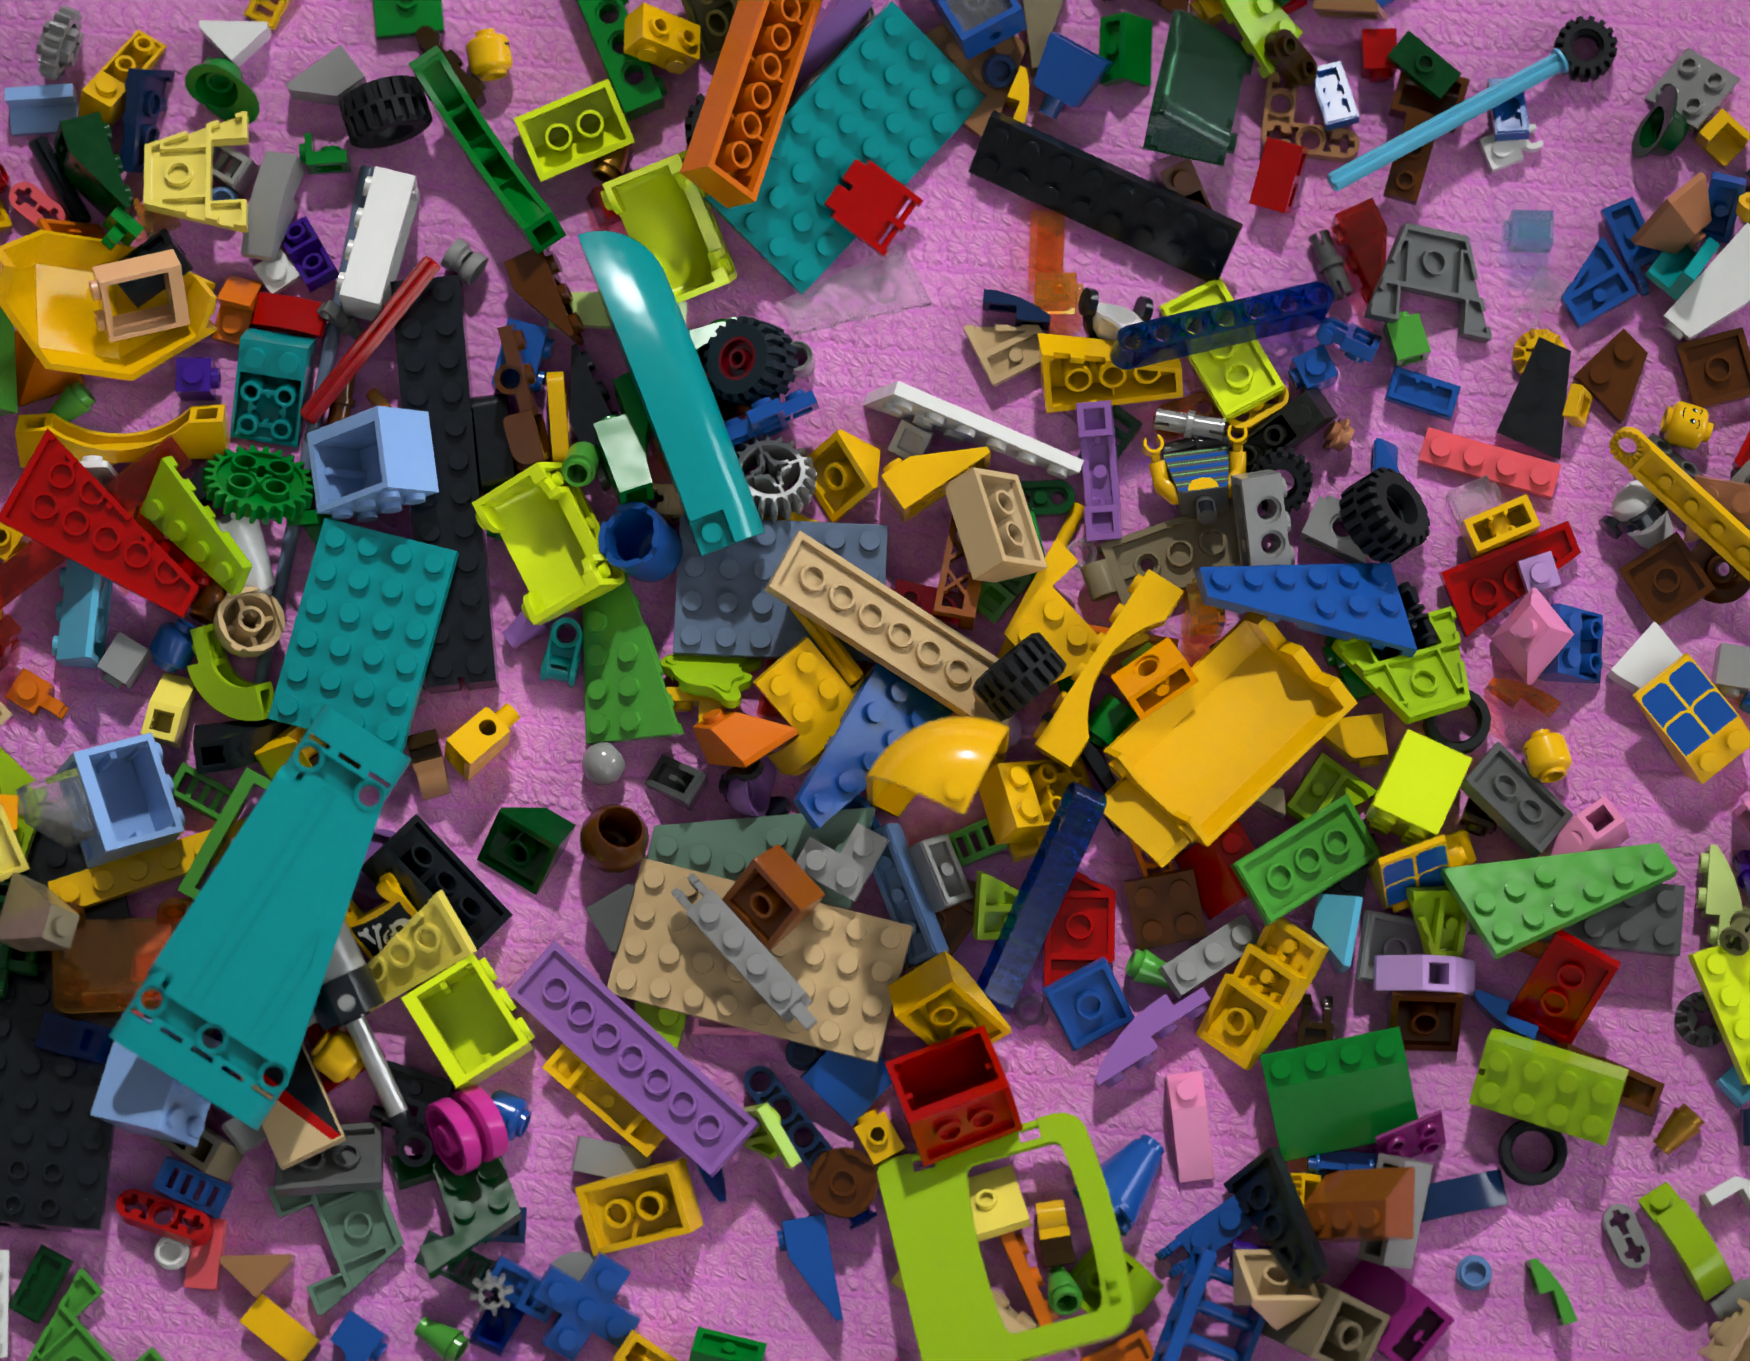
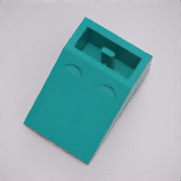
[230,328,316,447]

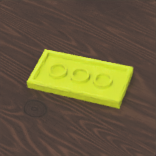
[1159,277,1286,422]

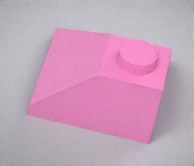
[1490,587,1574,685]

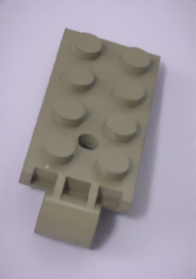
[1080,498,1241,606]

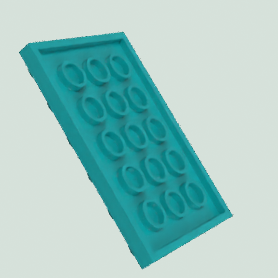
[268,518,459,753]

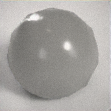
[582,742,626,785]

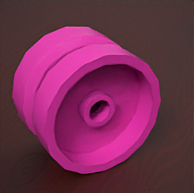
[425,1085,508,1175]

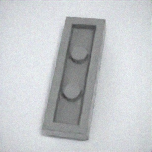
[1158,913,1260,998]

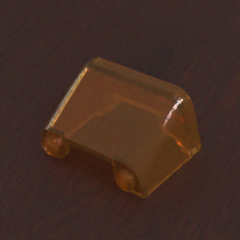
[51,898,193,1013]

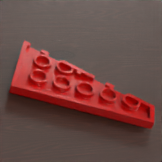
[0,428,200,619]

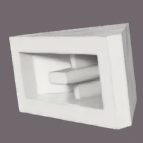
[199,20,271,68]

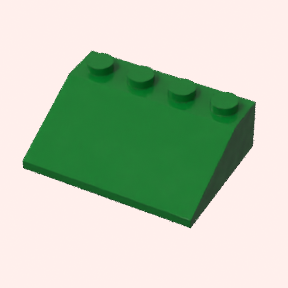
[1260,1026,1418,1162]

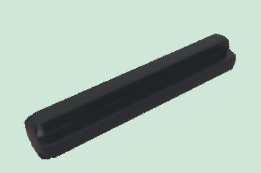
[29,136,91,223]

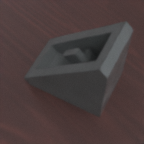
[644,754,709,812]
[585,883,635,956]

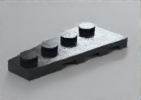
[1223,1147,1331,1289]

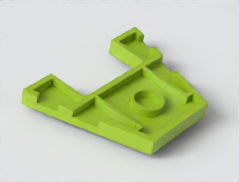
[1332,606,1470,724]

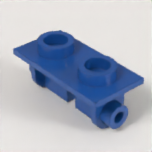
[1306,1150,1378,1181]

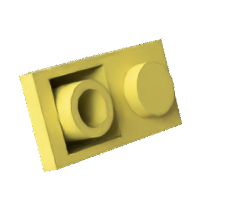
[141,673,196,748]

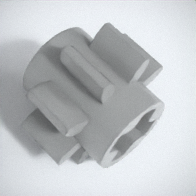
[469,1269,514,1316]

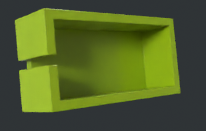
[1469,1027,1629,1146]

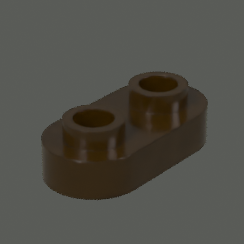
[1264,29,1317,88]

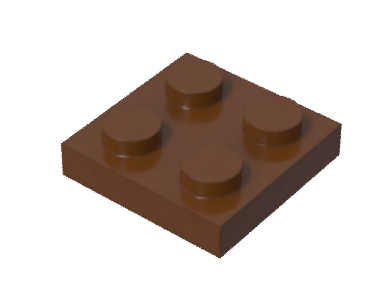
[1674,327,1750,409]
[1618,531,1716,626]
[1124,866,1207,950]

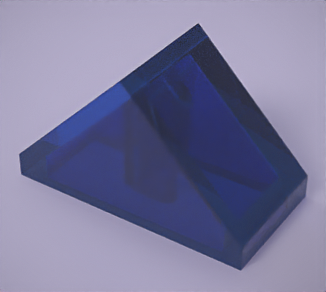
[469,1294,525,1358]

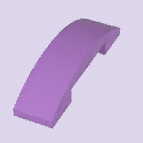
[1076,400,1122,542]

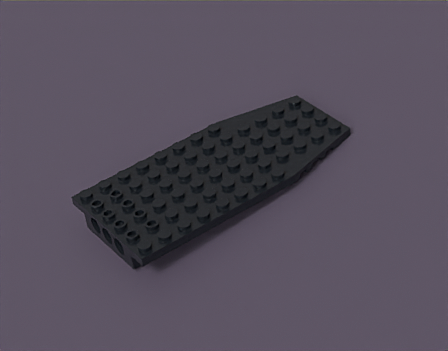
[0,806,135,1232]

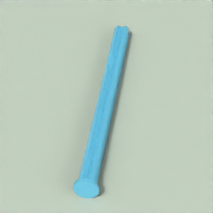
[1327,48,1569,191]

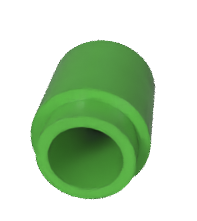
[561,442,601,487]

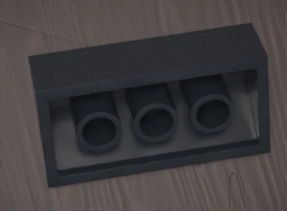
[361,814,513,966]

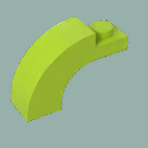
[187,623,274,721]
[1638,1182,1734,1302]

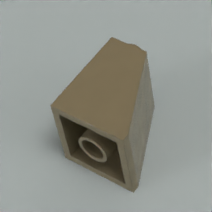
[1261,1281,1391,1361]

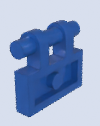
[1316,317,1382,363]

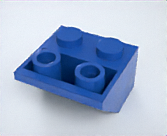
[1537,604,1604,684]

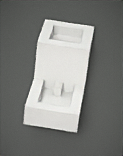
[1700,1176,1750,1212]

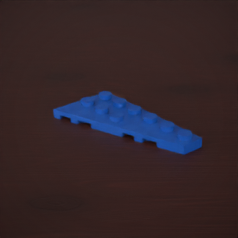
[793,662,954,829]

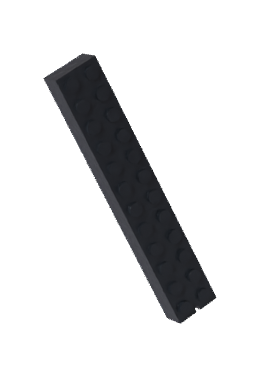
[390,275,499,694]

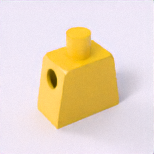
[444,703,520,782]

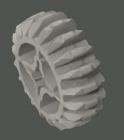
[735,434,817,524]

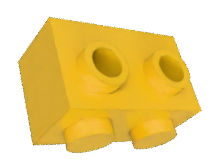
[623,2,701,75]

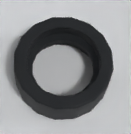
[1423,690,1491,754]
[1498,1120,1568,1186]

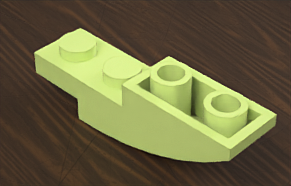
[1695,844,1743,947]

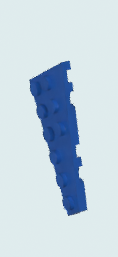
[1195,563,1417,657]

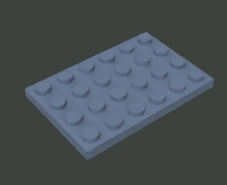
[673,516,888,664]

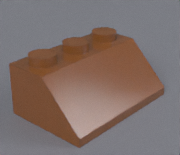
[1304,1167,1415,1242]

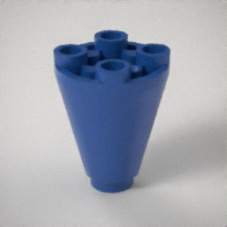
[1072,1134,1164,1236]

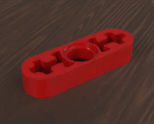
[116,1189,213,1246]

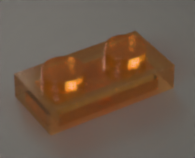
[1028,210,1065,281]

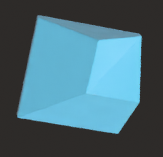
[1310,894,1363,974]

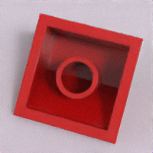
[1175,820,1255,920]

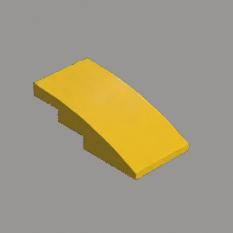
[1195,917,1330,1070]

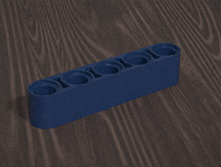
[744,1066,833,1172]

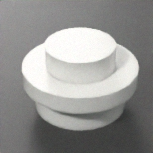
[154,1237,190,1270]

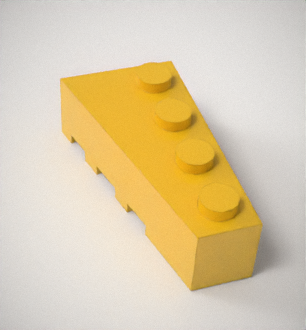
[1037,333,1184,413]

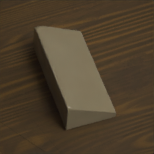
[1252,787,1286,819]

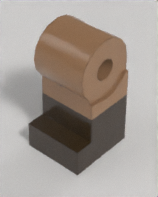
[406,729,451,800]

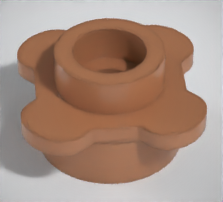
[1323,418,1354,452]

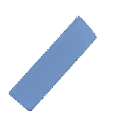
[872,823,949,967]

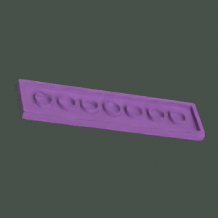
[507,940,760,1178]

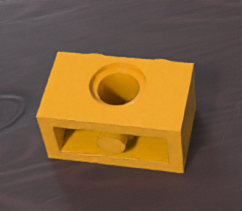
[1110,637,1199,721]

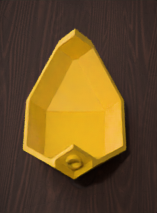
[0,230,218,381]

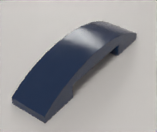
[1421,1169,1508,1222]

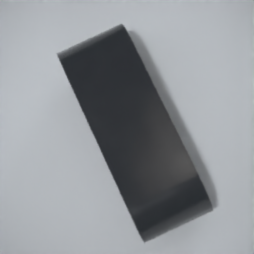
[472,394,516,495]

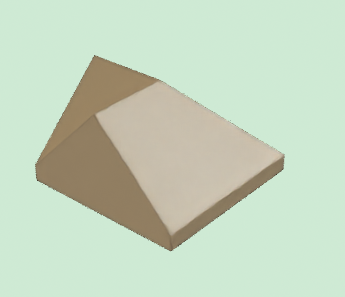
[1233,1249,1321,1331]

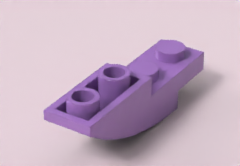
[1094,987,1211,1089]

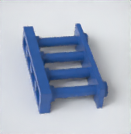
[1151,1246,1265,1361]

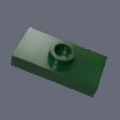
[1386,30,1462,102]
[8,1244,74,1324]

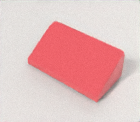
[184,1218,228,1291]

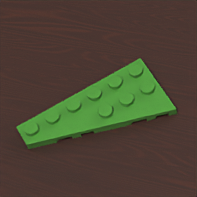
[1440,843,1677,960]

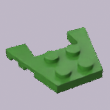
[27,1268,166,1361]

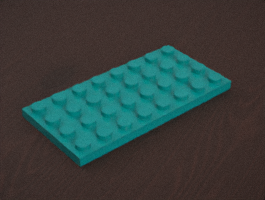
[703,1,985,295]

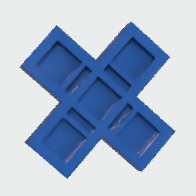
[725,389,819,446]
[531,1251,641,1361]

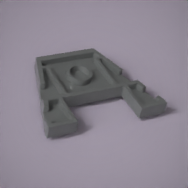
[1365,223,1492,343]

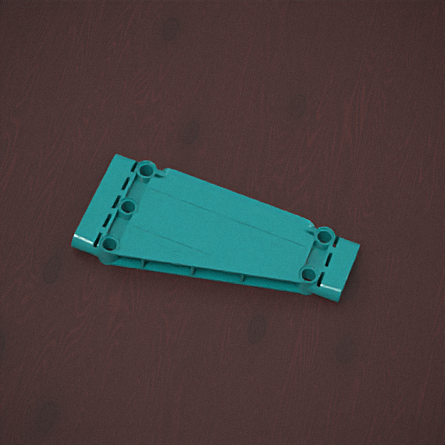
[109,704,412,1130]

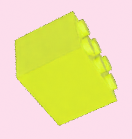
[1363,729,1473,847]
[401,953,535,1090]

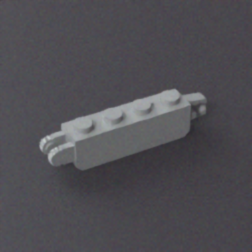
[670,873,818,1031]

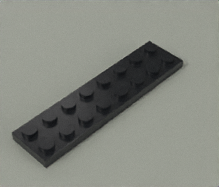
[968,110,1243,282]

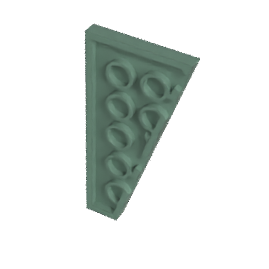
[646,807,876,910]

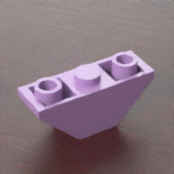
[1373,955,1475,996]

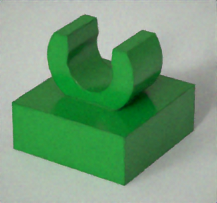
[100,205,144,250]

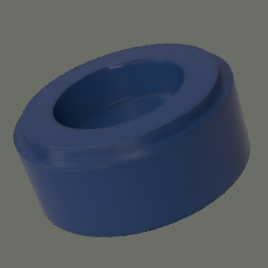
[981,54,1017,89]

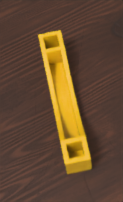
[15,404,230,468]
[1033,569,1184,771]

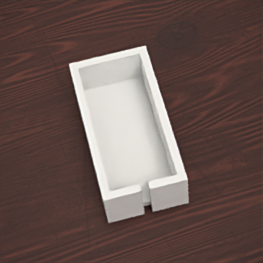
[336,166,420,321]

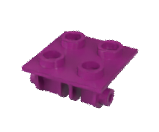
[1371,1110,1446,1158]

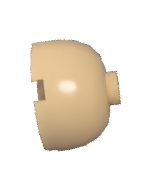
[213,587,285,658]

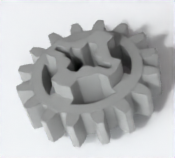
[36,6,84,81]

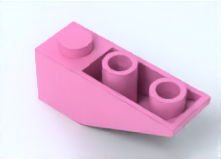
[1538,796,1630,857]

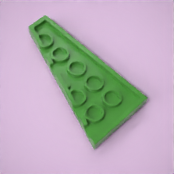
[582,572,685,745]

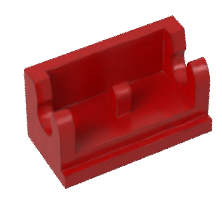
[1249,137,1309,214]

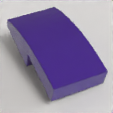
[282,216,339,293]

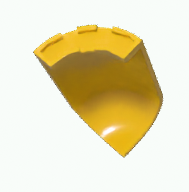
[866,717,1010,819]

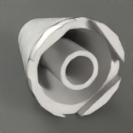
[216,513,276,596]

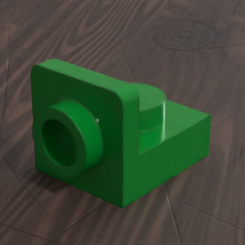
[299,133,351,175]

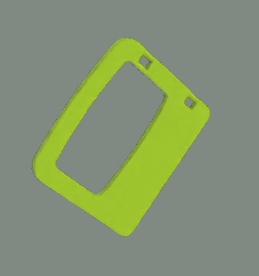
[877,1113,1134,1361]

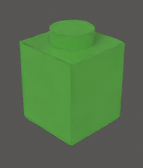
[1383,311,1431,367]

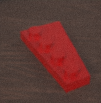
[1439,521,1581,637]

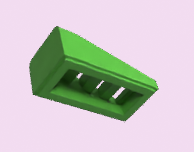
[172,762,233,821]
[948,818,1008,868]

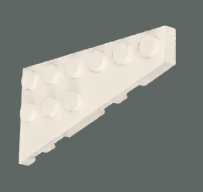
[863,381,1084,479]

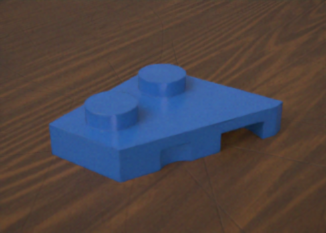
[1560,237,1638,329]

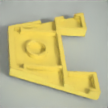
[143,111,249,233]

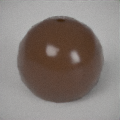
[580,804,649,873]

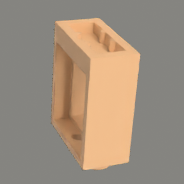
[89,249,190,342]

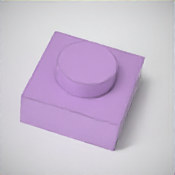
[1516,551,1562,595]

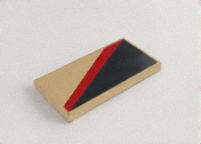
[240,1041,347,1171]

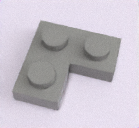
[796,823,889,902]

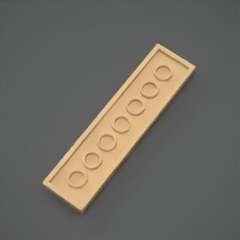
[765,530,1012,726]

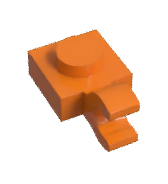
[5,667,70,720]

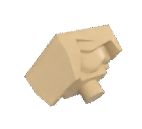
[1698,1298,1750,1361]

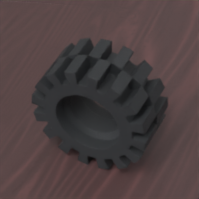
[1554,16,1618,82]
[1251,447,1313,514]

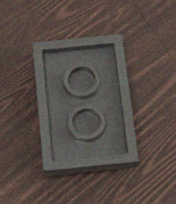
[1460,741,1574,858]
[275,1122,383,1197]

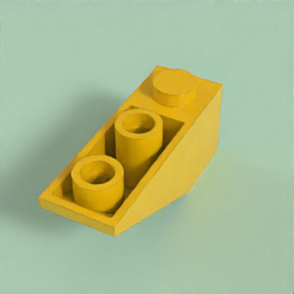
[78,29,166,128]

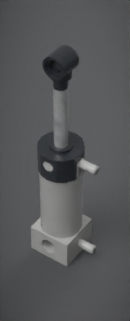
[213,836,433,1167]

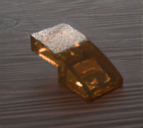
[1484,678,1561,718]

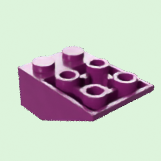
[1337,1260,1455,1361]

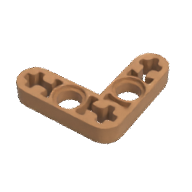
[1260,69,1360,163]

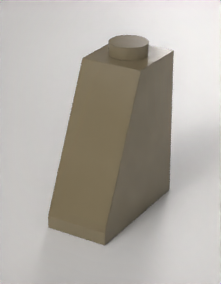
[0,873,80,952]

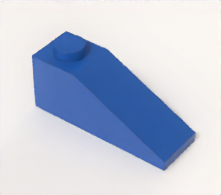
[777,1214,843,1322]

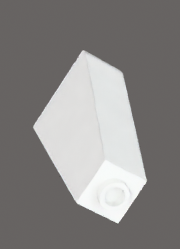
[1663,222,1750,341]

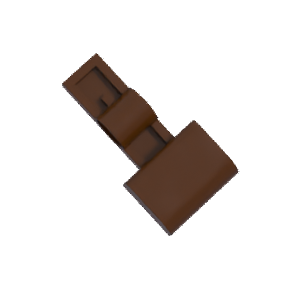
[1383,72,1470,206]
[494,324,552,464]

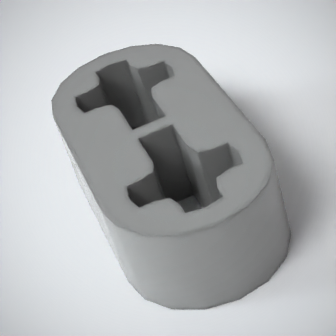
[1601,1204,1651,1269]

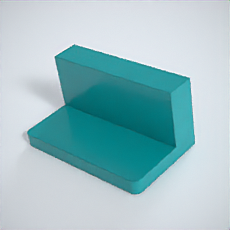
[1645,237,1720,301]

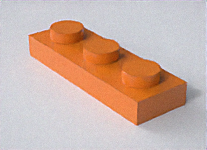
[999,1232,1059,1327]

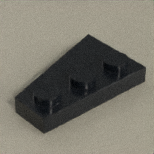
[1496,337,1571,460]

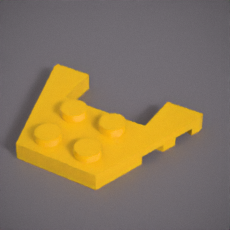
[1003,538,1150,685]

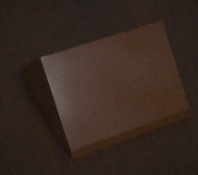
[1387,991,1464,1052]

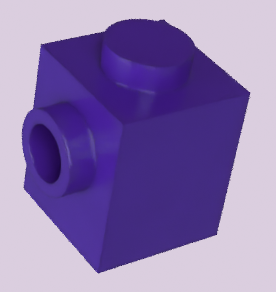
[175,358,221,401]

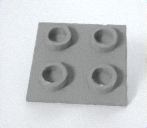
[1645,48,1741,134]

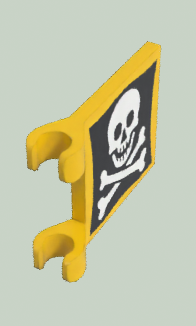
[345,872,417,959]

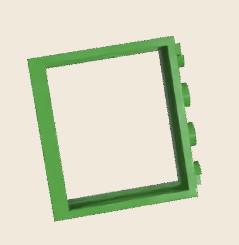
[178,767,272,900]

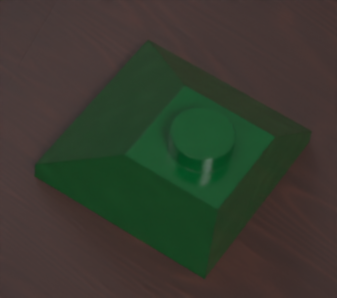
[477,807,576,895]

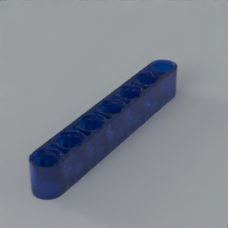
[1109,281,1335,370]
[977,782,1107,1015]

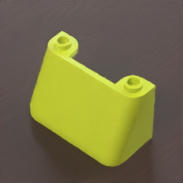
[601,150,737,303]
[472,462,625,625]

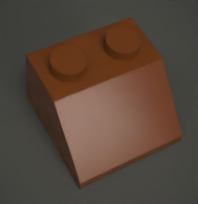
[722,844,826,951]

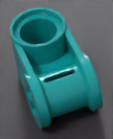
[540,617,583,687]

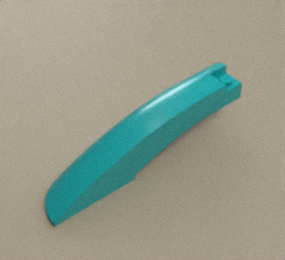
[577,231,766,557]

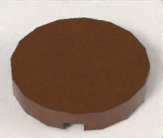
[808,1147,879,1218]

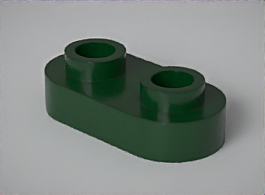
[1020,480,1075,517]

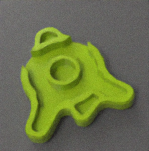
[660,654,762,708]

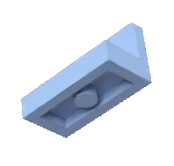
[4,83,79,136]

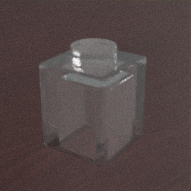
[1445,475,1503,528]

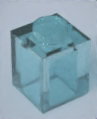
[1502,210,1554,253]

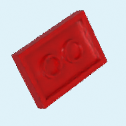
[1507,930,1621,1044]

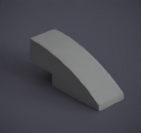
[241,151,305,261]

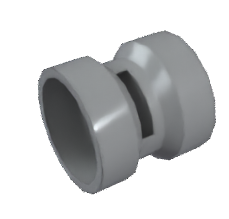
[441,238,489,286]

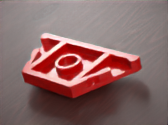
[1043,857,1116,988]

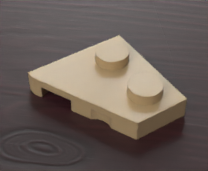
[963,325,1043,388]

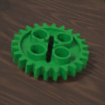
[202,445,315,525]

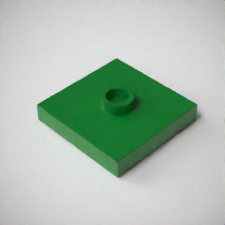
[373,0,445,40]

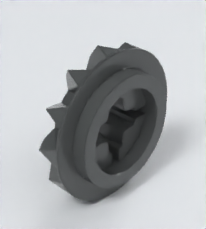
[1675,991,1723,1047]

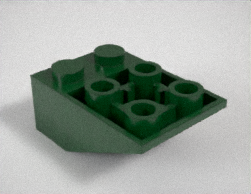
[53,112,134,219]

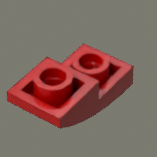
[250,292,327,338]

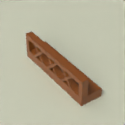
[933,515,982,631]

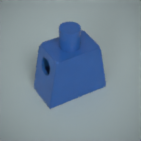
[1033,32,1114,119]

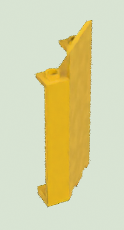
[1093,612,1357,868]

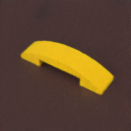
[542,1043,667,1158]

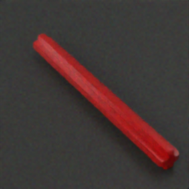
[300,256,440,424]

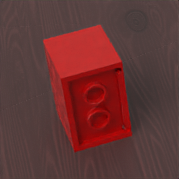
[885,1025,1023,1167]

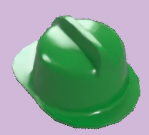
[185,57,260,124]

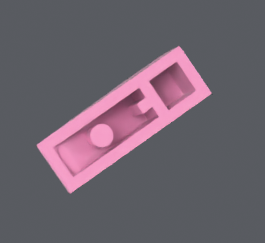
[1165,1070,1214,1183]

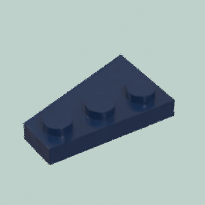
[120,68,175,173]

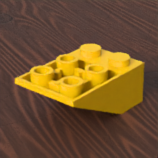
[978,757,1102,845]

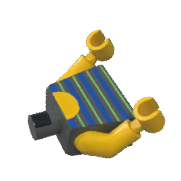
[1141,425,1248,524]

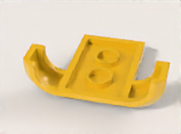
[753,636,873,776]

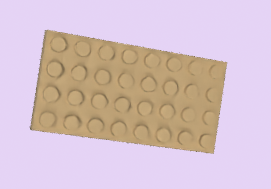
[607,858,913,1064]

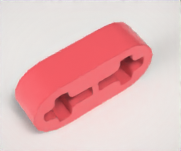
[9,182,68,230]

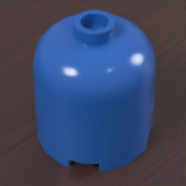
[598,502,683,583]

